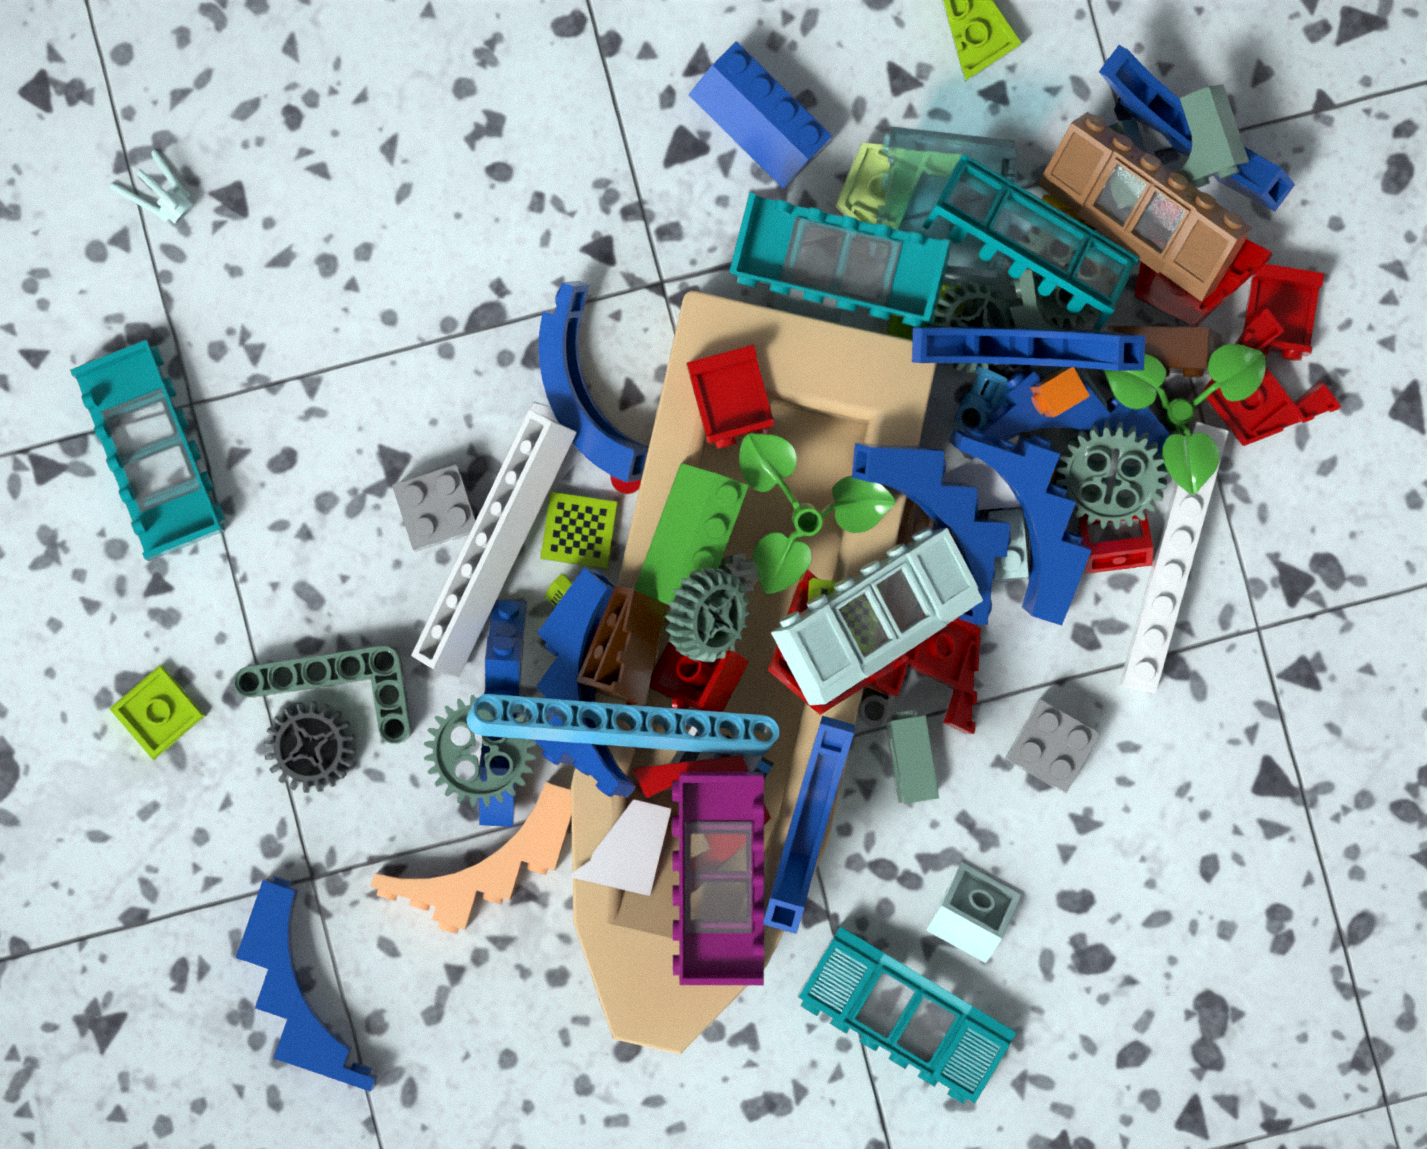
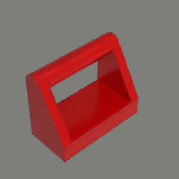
[1077,509,1153,574]

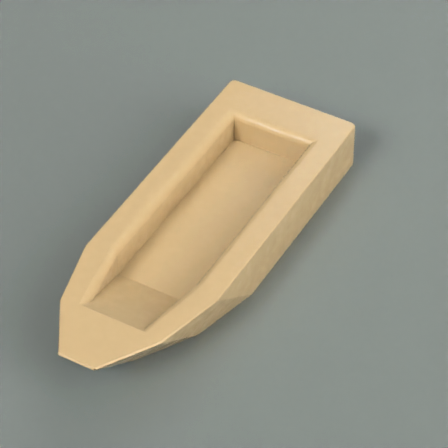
[571,291,937,1055]

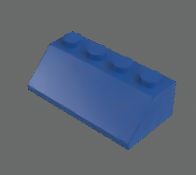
[688,41,832,190]

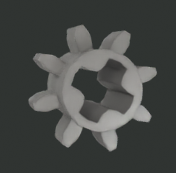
[719,552,759,593]

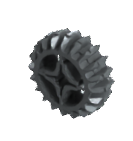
[264,701,357,793]

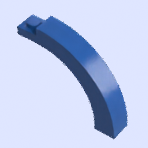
[538,281,649,483]
[763,716,856,934]

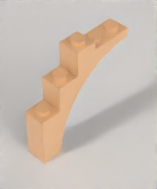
[370,782,571,934]

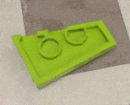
[942,0,1022,82]

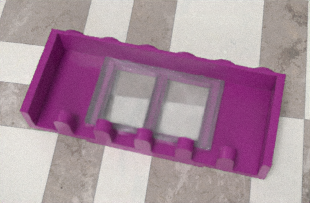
[672,771,764,986]

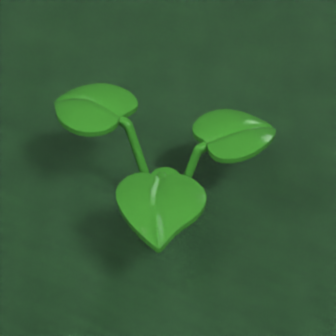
[1103,344,1266,495]
[739,433,895,594]

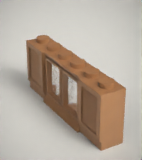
[1038,112,1252,302]

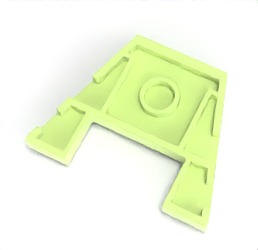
[835,143,967,253]

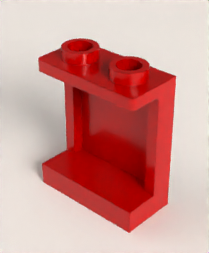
[1242,264,1324,361]
[686,344,775,449]

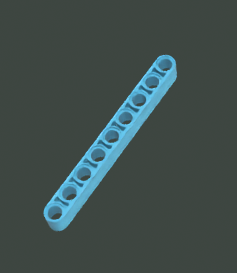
[466,694,780,756]

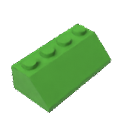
[634,463,749,607]

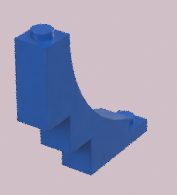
[236,875,378,1092]

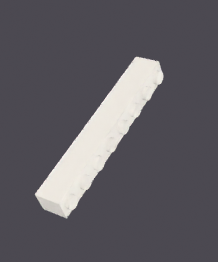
[411,410,577,677]
[1119,422,1229,694]

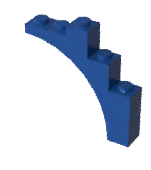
[1099,45,1295,211]
[912,326,1145,371]
[959,371,1170,466]
[948,427,1091,626]
[852,443,1011,625]
[535,567,636,797]
[479,600,527,827]

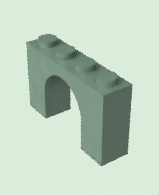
[1108,84,1249,210]
[885,710,939,804]

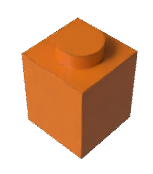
[1030,367,1090,417]

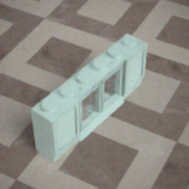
[771,527,983,705]

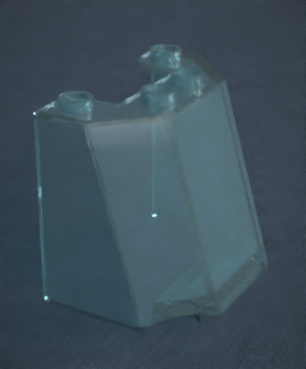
[869,126,1018,282]

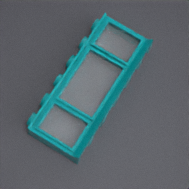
[922,153,1139,331]

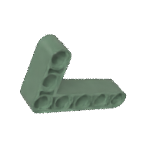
[233,646,412,744]

